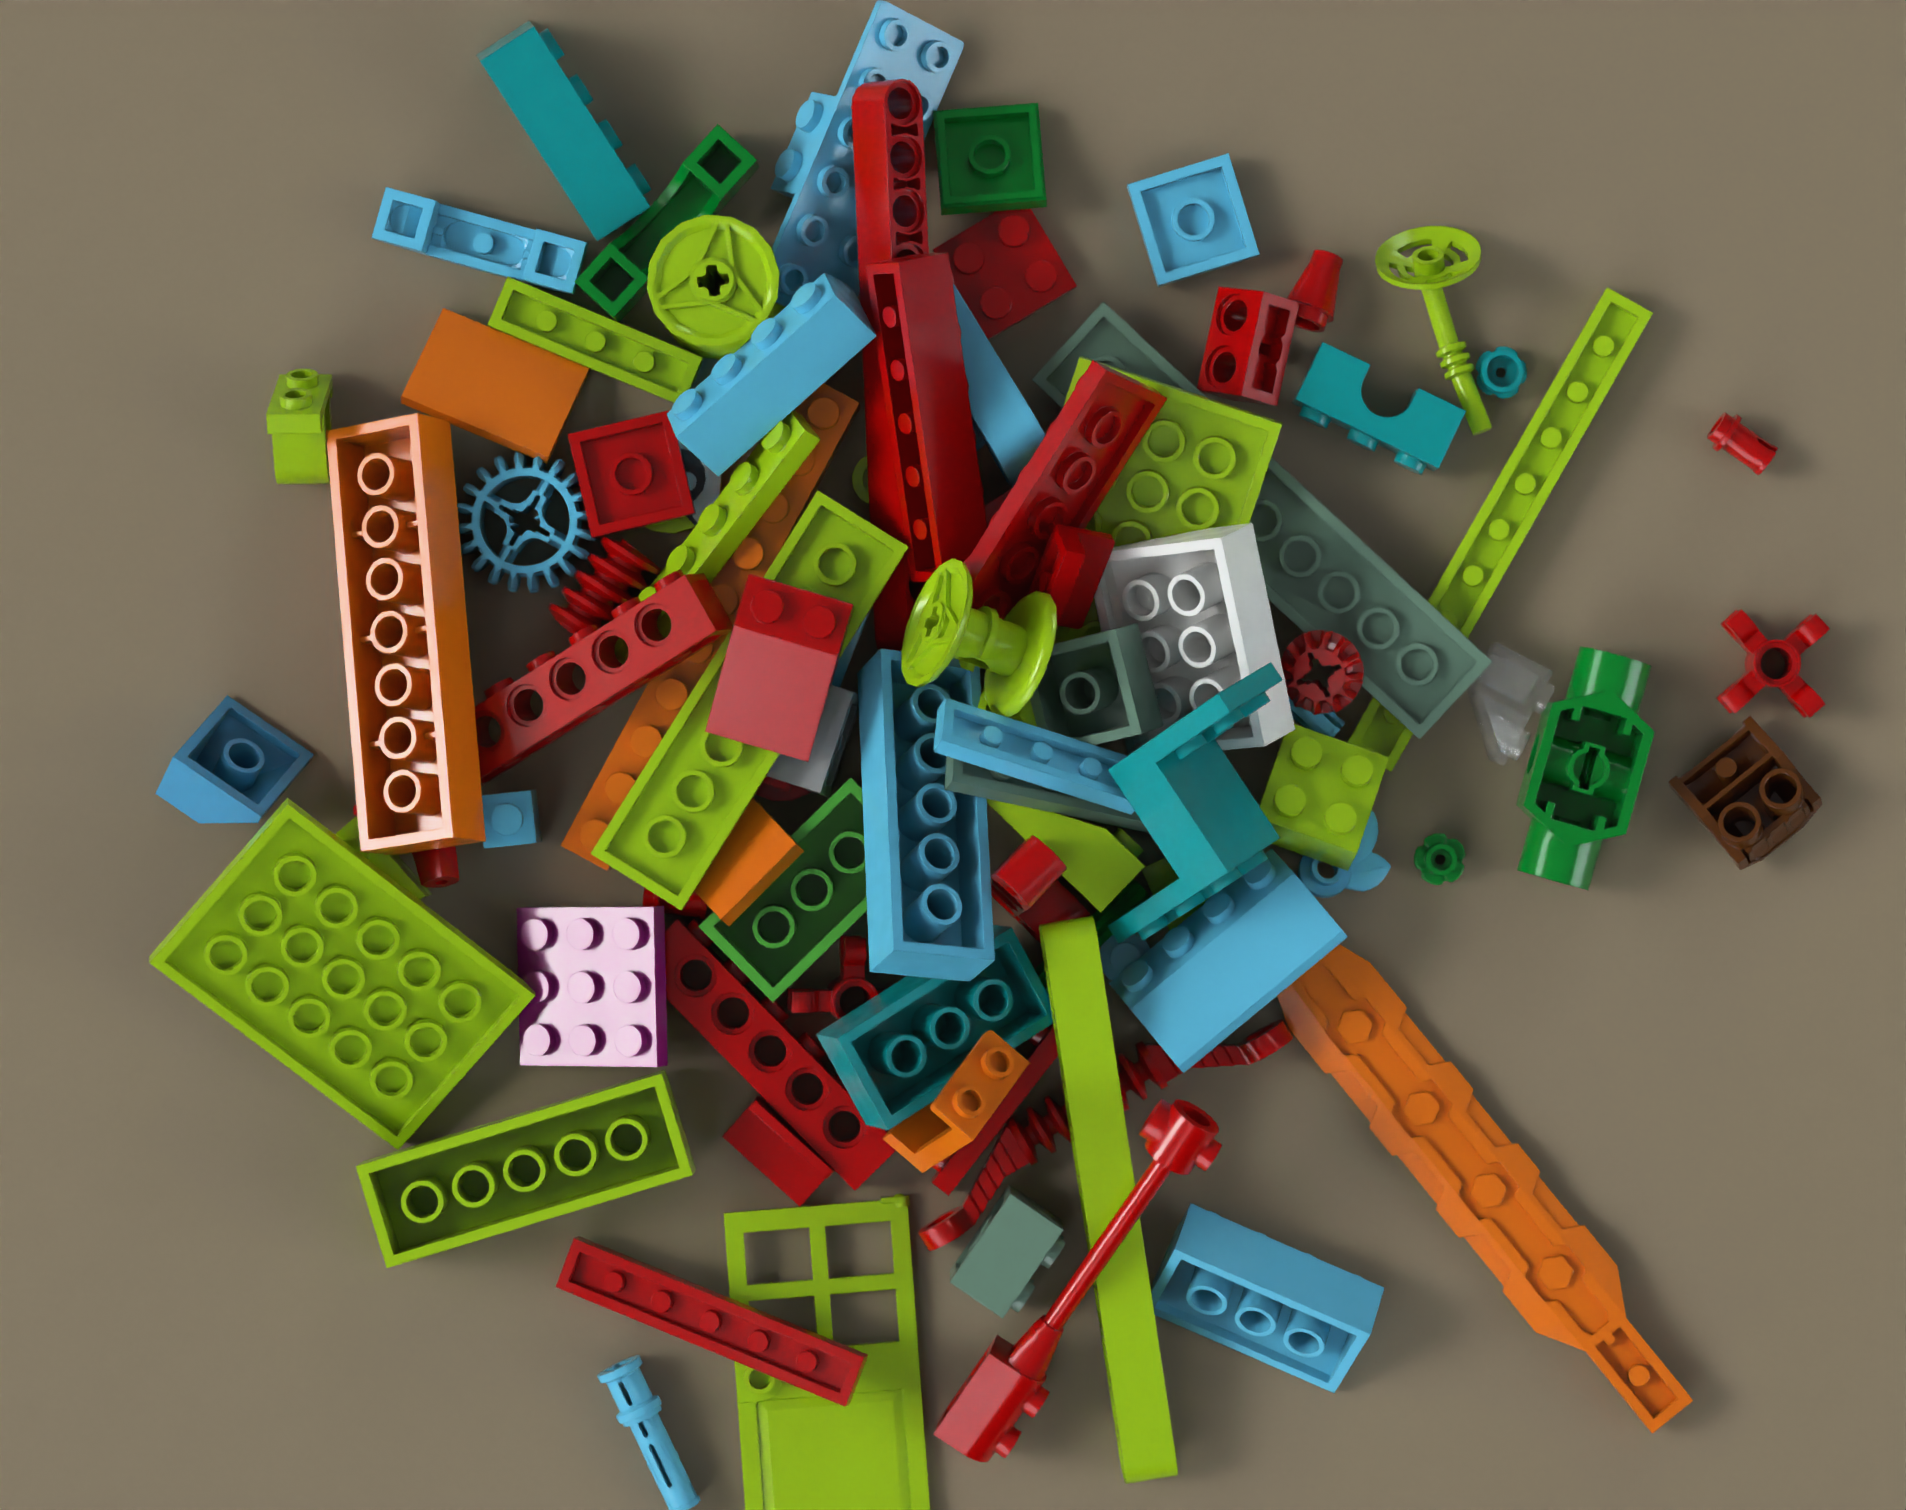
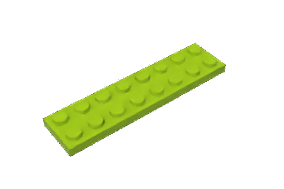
[591,491,909,911]

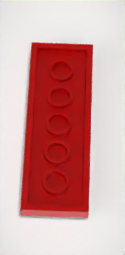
[964,360,1167,620]

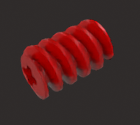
[548,536,662,634]

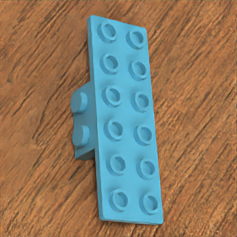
[771,0,964,307]

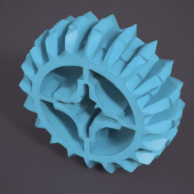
[457,451,597,593]

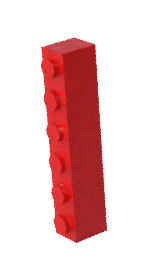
[865,252,987,582]

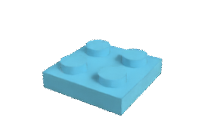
[1127,153,1260,287]

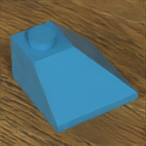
[155,695,314,823]

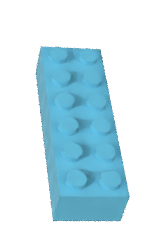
[857,649,995,982]

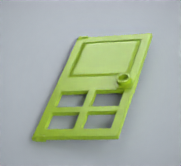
[723,1193,930,1510]

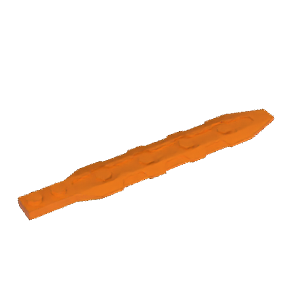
[1277,944,1693,1434]

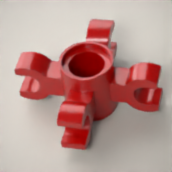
[1716,609,1830,718]
[787,935,887,1020]

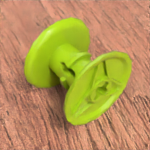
[647,215,785,359]
[901,558,1057,718]

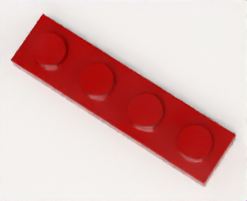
[932,1024,1058,1196]

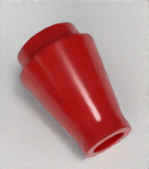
[1286,250,1343,332]

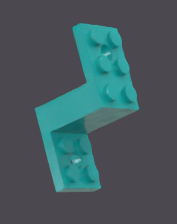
[1108,662,1283,944]

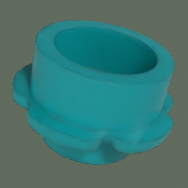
[1476,346,1527,399]

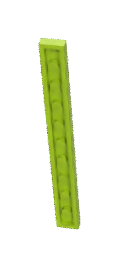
[1347,287,1653,772]

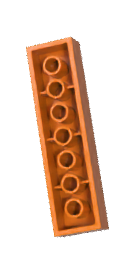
[326,413,486,855]

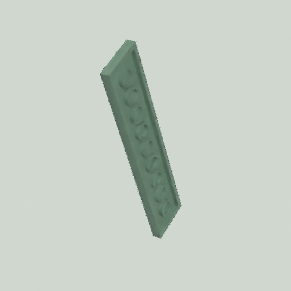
[1032,302,1493,739]

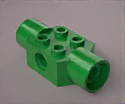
[1516,646,1655,890]

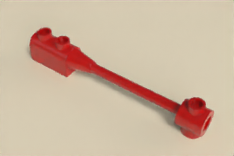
[933,1099,1222,1462]

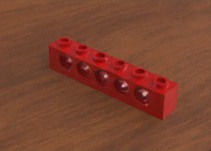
[475,570,733,787]
[665,917,896,1191]

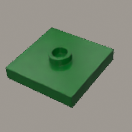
[933,103,1047,215]

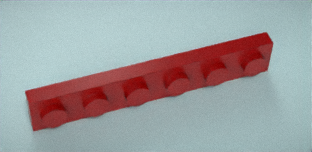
[556,1236,868,1407]

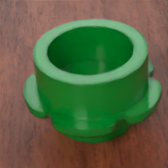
[1414,833,1466,885]

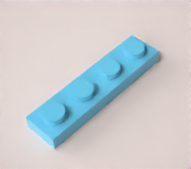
[933,698,1135,815]

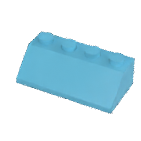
[667,273,877,477]
[1109,848,1348,1074]
[1151,1203,1384,1393]

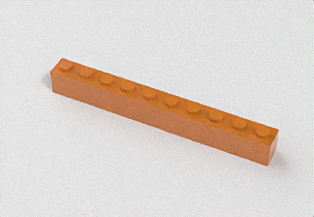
[560,383,861,871]

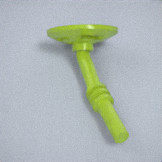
[1375,226,1492,435]

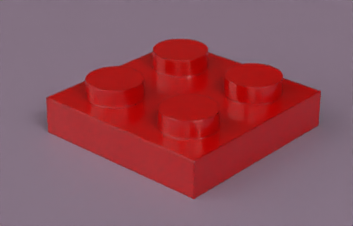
[932,209,1077,340]
[567,410,696,538]

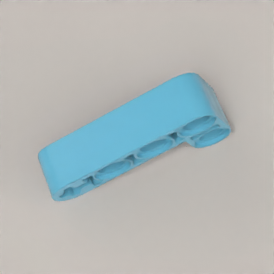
[953,284,1046,488]

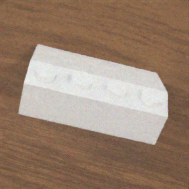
[1094,523,1295,755]

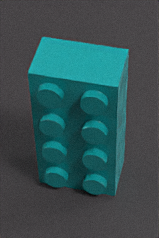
[816,925,1053,1130]

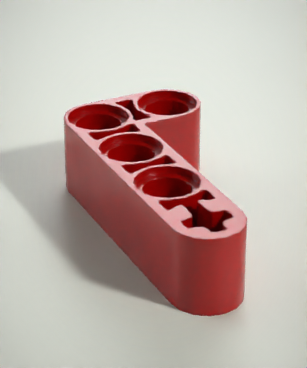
[990,835,1090,944]

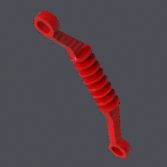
[918,1019,1293,1251]

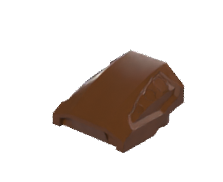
[1668,716,1822,870]

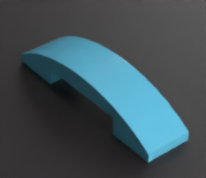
[372,187,588,294]

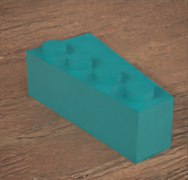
[476,21,652,241]

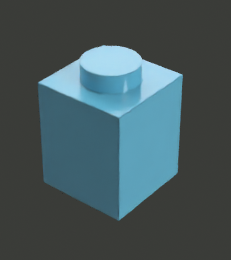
[482,790,542,849]

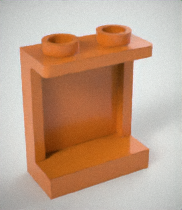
[883,1030,1030,1173]

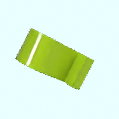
[266,368,334,485]

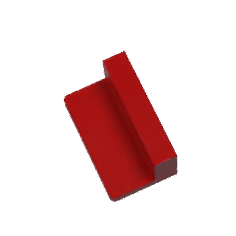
[1027,523,1115,631]
[722,1096,835,1207]

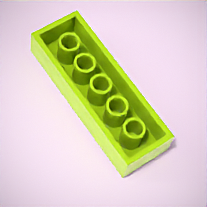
[356,1069,696,1268]

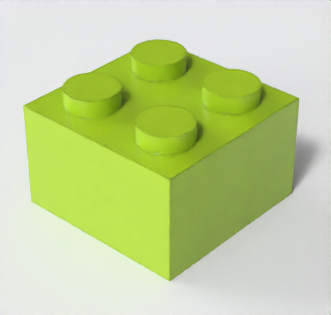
[1259,724,1389,871]

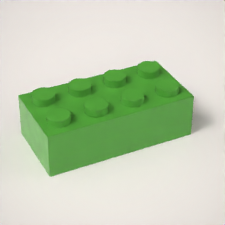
[698,777,867,1002]

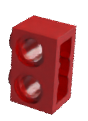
[1197,286,1299,406]

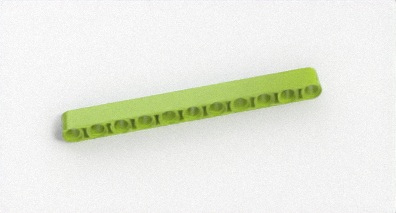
[1039,916,1178,1484]

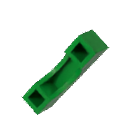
[574,124,760,322]

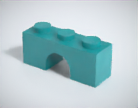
[1292,342,1466,475]

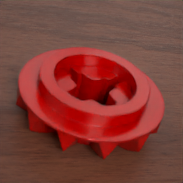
[1281,630,1364,715]

